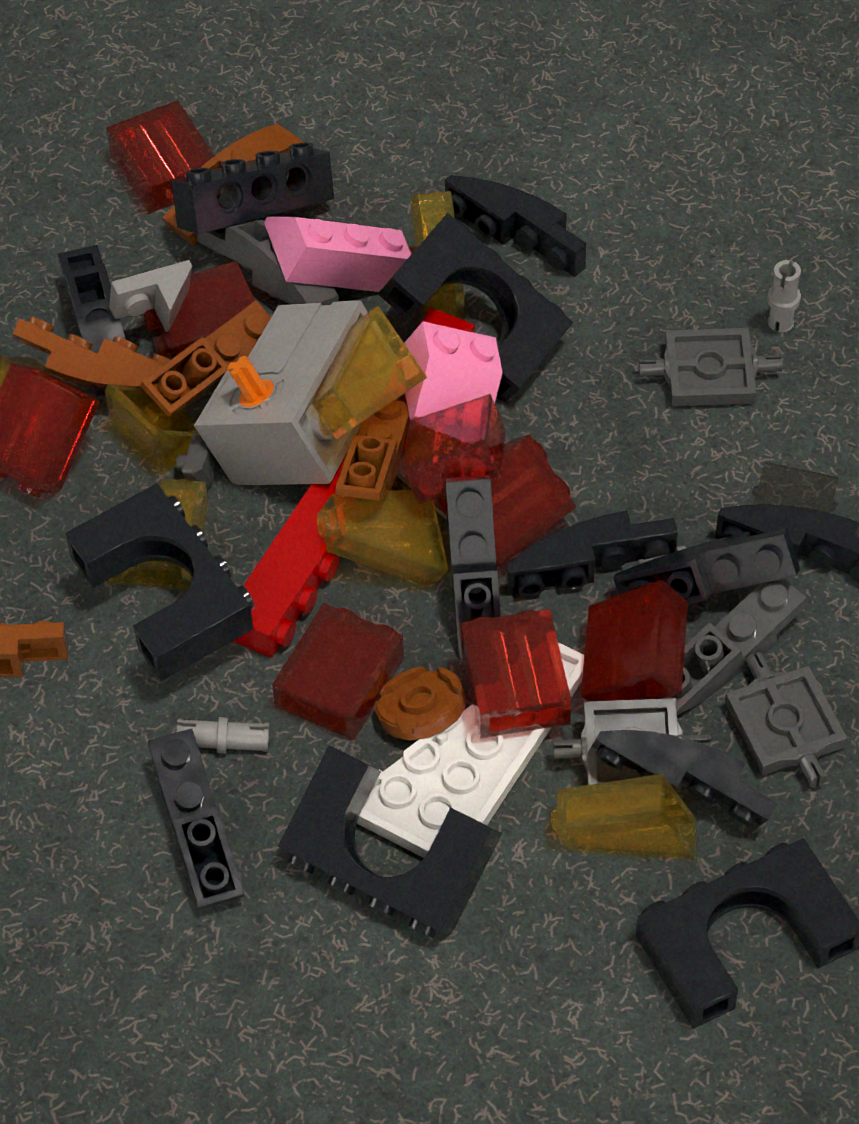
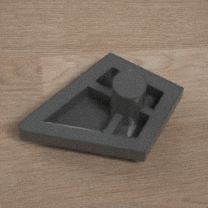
[177,433,216,492]

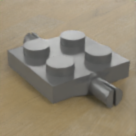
[639,328,783,406]
[725,652,847,788]
[553,698,711,796]

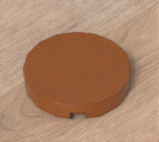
[375,667,466,740]

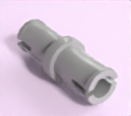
[767,260,801,332]
[176,717,269,754]

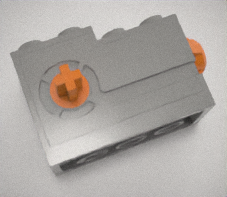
[194,300,397,485]

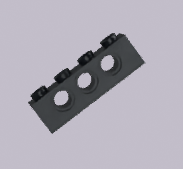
[171,142,334,234]

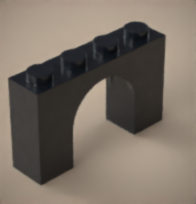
[378,213,573,403]
[65,483,255,681]
[278,745,502,938]
[636,838,859,1029]

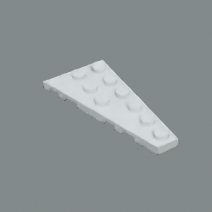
[357,640,591,858]

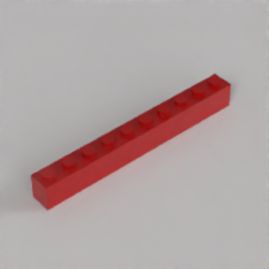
[233,307,475,658]

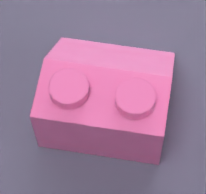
[398,322,502,435]

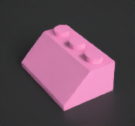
[264,217,411,292]

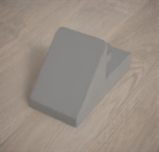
[109,260,192,332]

